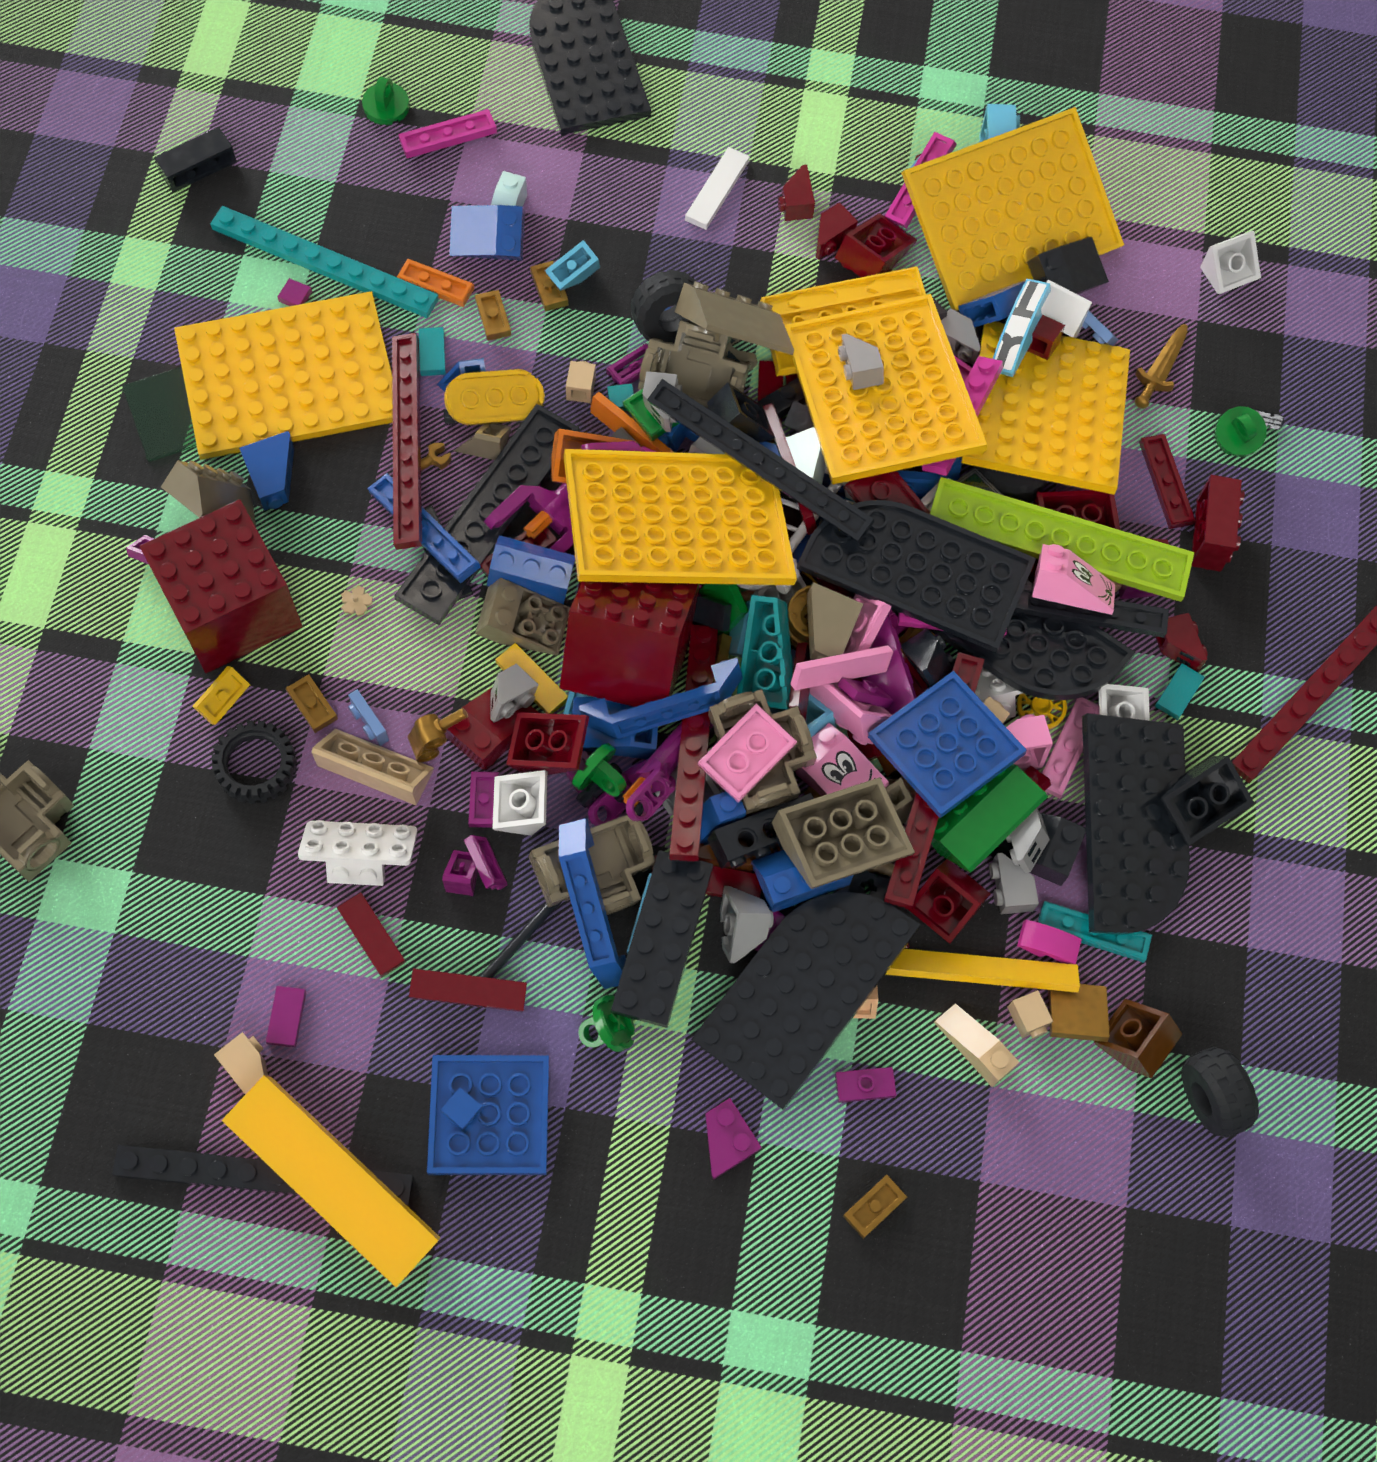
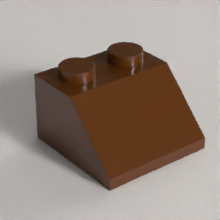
[1094,998,1183,1079]

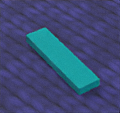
[1038,901,1152,963]

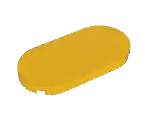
[444,369,545,425]

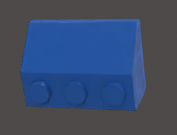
[487,535,575,605]
[751,850,853,913]

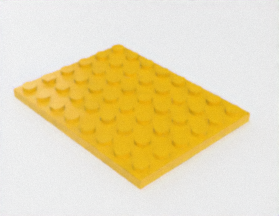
[901,107,1124,311]
[174,291,393,460]
[785,294,987,485]
[961,322,1130,495]
[564,449,797,585]

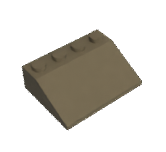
[675,281,794,355]
[772,777,915,889]

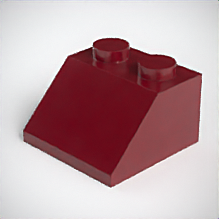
[907,859,991,943]

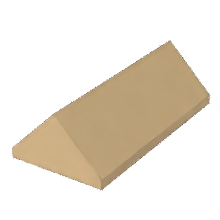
[312,729,434,805]

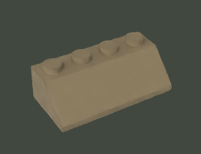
[161,460,256,525]

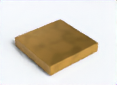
[1048,984,1110,1042]

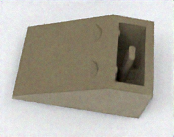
[475,578,570,655]

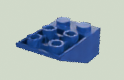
[572,697,658,760]

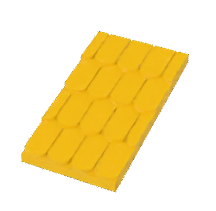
[760,266,926,376]

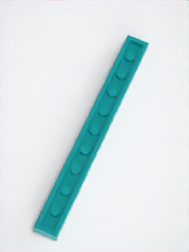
[210,206,439,319]

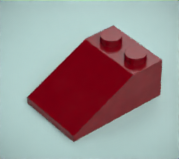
[835,213,917,278]
[445,688,539,771]
[506,712,589,775]

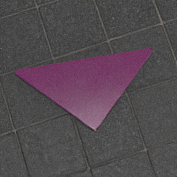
[861,612,917,715]

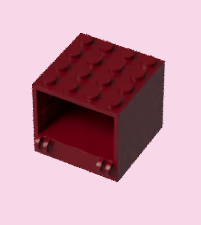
[139,499,303,674]
[560,582,700,707]

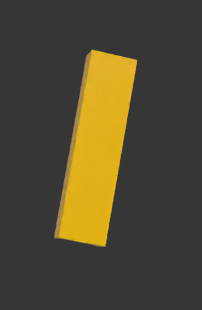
[221,1075,441,1288]

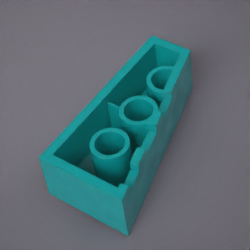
[737,595,793,711]

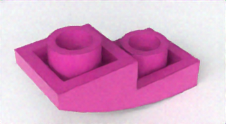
[1017,920,1082,965]

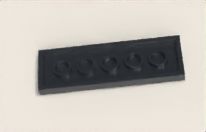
[611,850,714,1028]

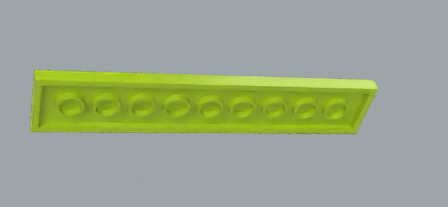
[930,477,1194,602]

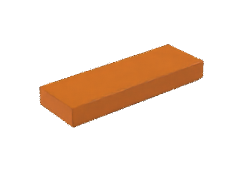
[397,259,474,307]

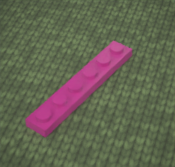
[922,356,1003,476]

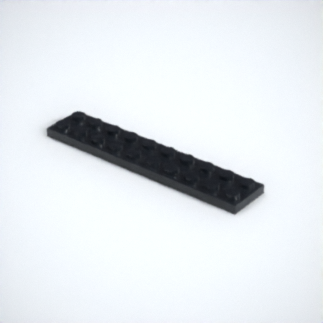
[394,404,580,625]

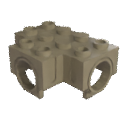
[638,319,751,408]
[708,689,817,816]
[0,760,74,882]
[528,812,656,915]

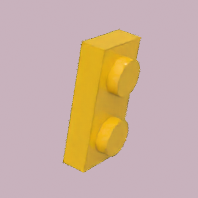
[192,666,250,725]

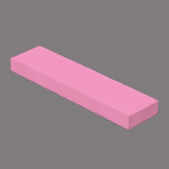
[790,645,893,690]
[1042,697,1099,799]

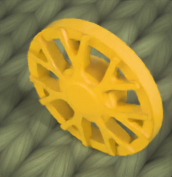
[1017,693,1067,729]

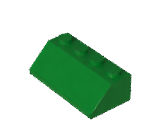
[931,764,1048,873]

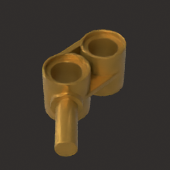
[407,708,468,763]

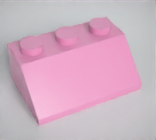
[809,681,892,745]

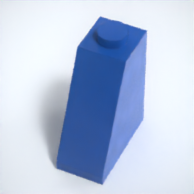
[958,281,1025,327]
[240,431,294,511]
[700,792,746,845]

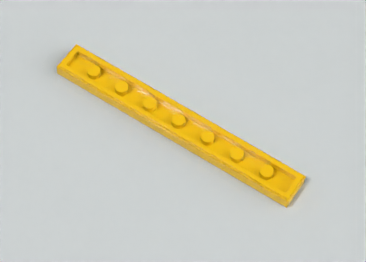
[885,949,1080,993]

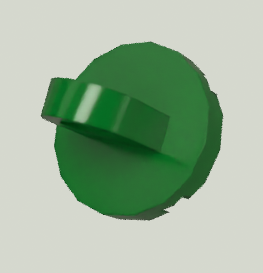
[362,76,410,125]
[1214,406,1267,457]
[572,743,627,797]
[578,995,635,1052]

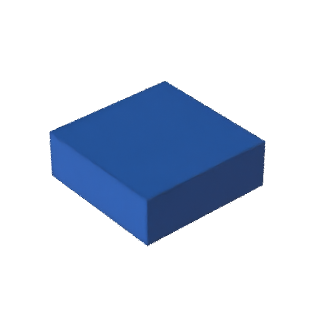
[441,1087,483,1131]

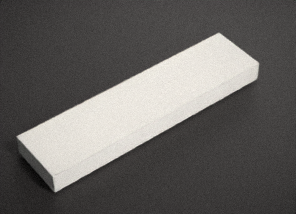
[685,147,750,230]

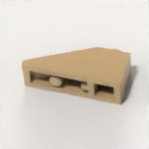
[934,1003,1019,1088]
[214,1032,268,1095]

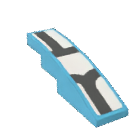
[993,279,1051,377]

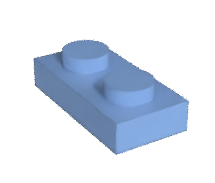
[1082,311,1119,346]
[348,689,389,746]

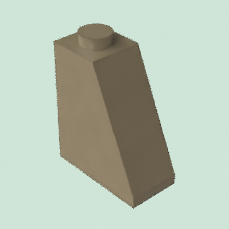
[807,582,863,660]

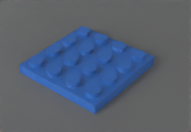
[868,671,1027,818]
[427,1055,549,1175]

